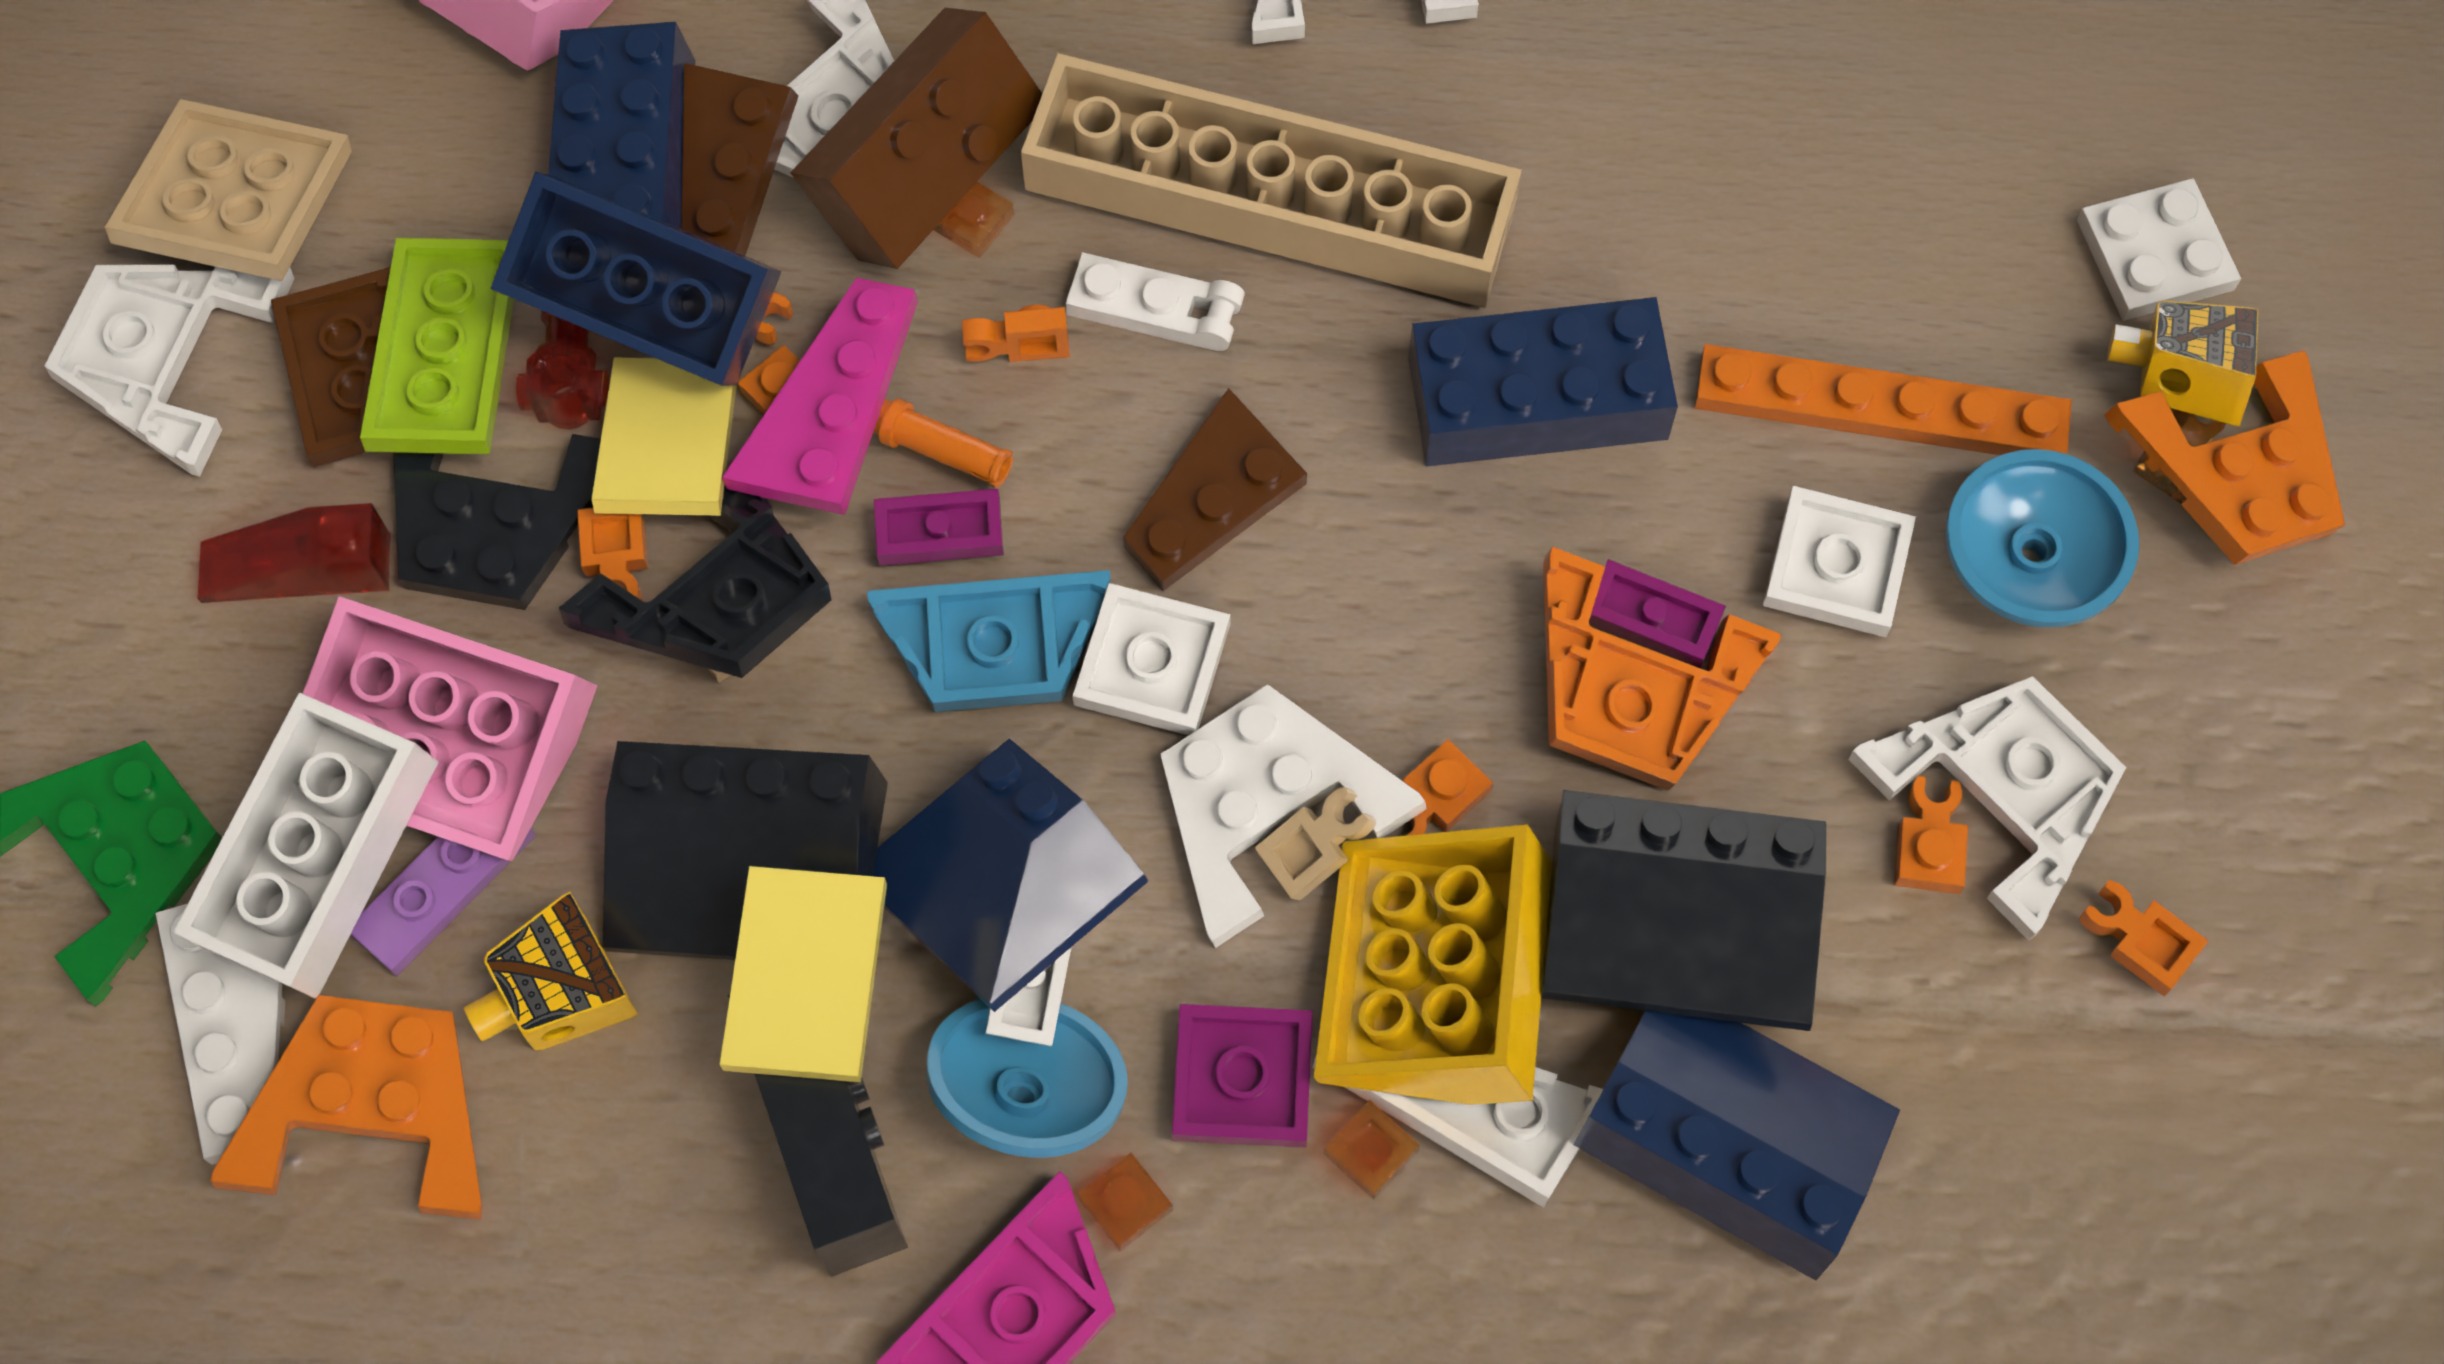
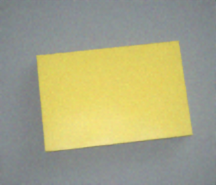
[592,357,737,516]
[720,866,887,1082]

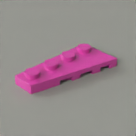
[722,277,918,515]

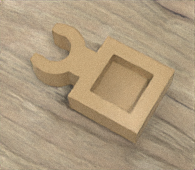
[1255,787,1377,901]

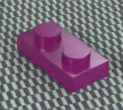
[874,489,1004,566]
[1589,559,1726,668]

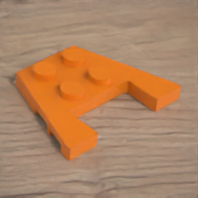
[2104,350,2345,565]
[1543,546,1781,790]
[210,995,483,1220]

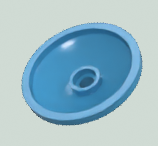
[1945,449,2139,627]
[925,999,1128,1158]

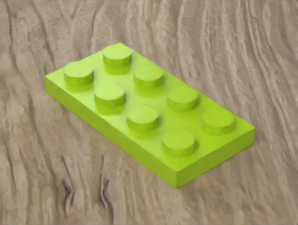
[360,238,514,454]

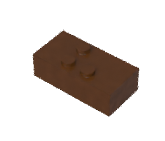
[790,7,1042,269]

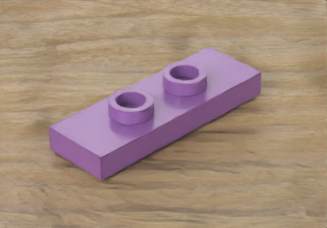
[350,828,536,977]

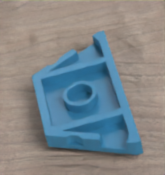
[867,570,1111,712]

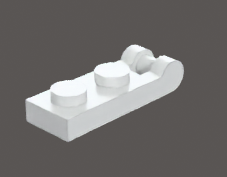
[1065,252,1245,351]

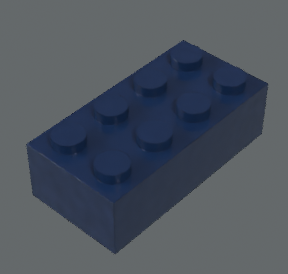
[548,22,696,229]
[490,171,782,386]
[1409,297,1678,467]

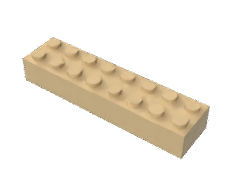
[1021,53,1522,308]

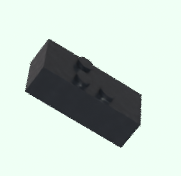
[728,994,908,1277]

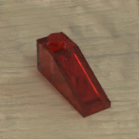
[197,503,391,603]

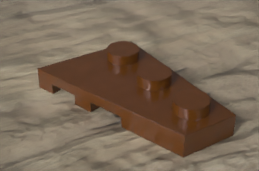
[681,63,799,256]
[271,267,390,467]
[1123,388,1307,591]

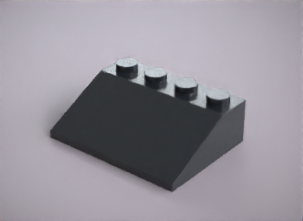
[602,741,888,960]
[1542,790,1826,1031]

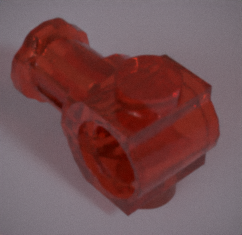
[516,310,610,429]

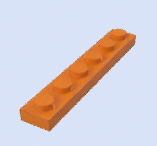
[1694,344,2072,455]

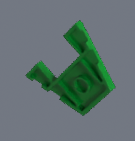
[0,740,222,1007]

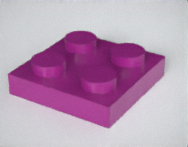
[1172,1004,1313,1148]

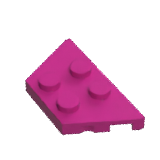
[875,1171,1116,1364]

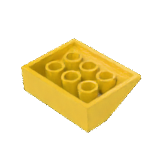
[1314,824,1553,1105]

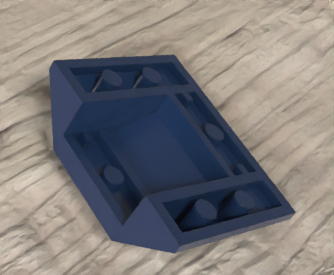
[873,738,1148,1012]

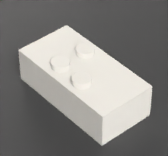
[173,692,439,999]

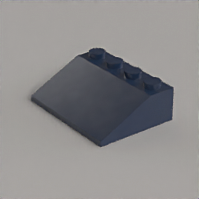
[1573,1011,1900,1281]

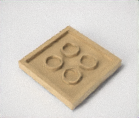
[105,99,352,281]

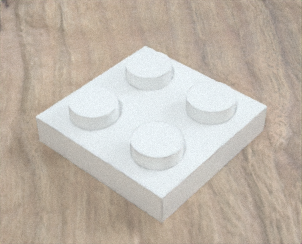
[2077,178,2241,321]
[1763,486,1916,637]
[1072,583,1231,736]

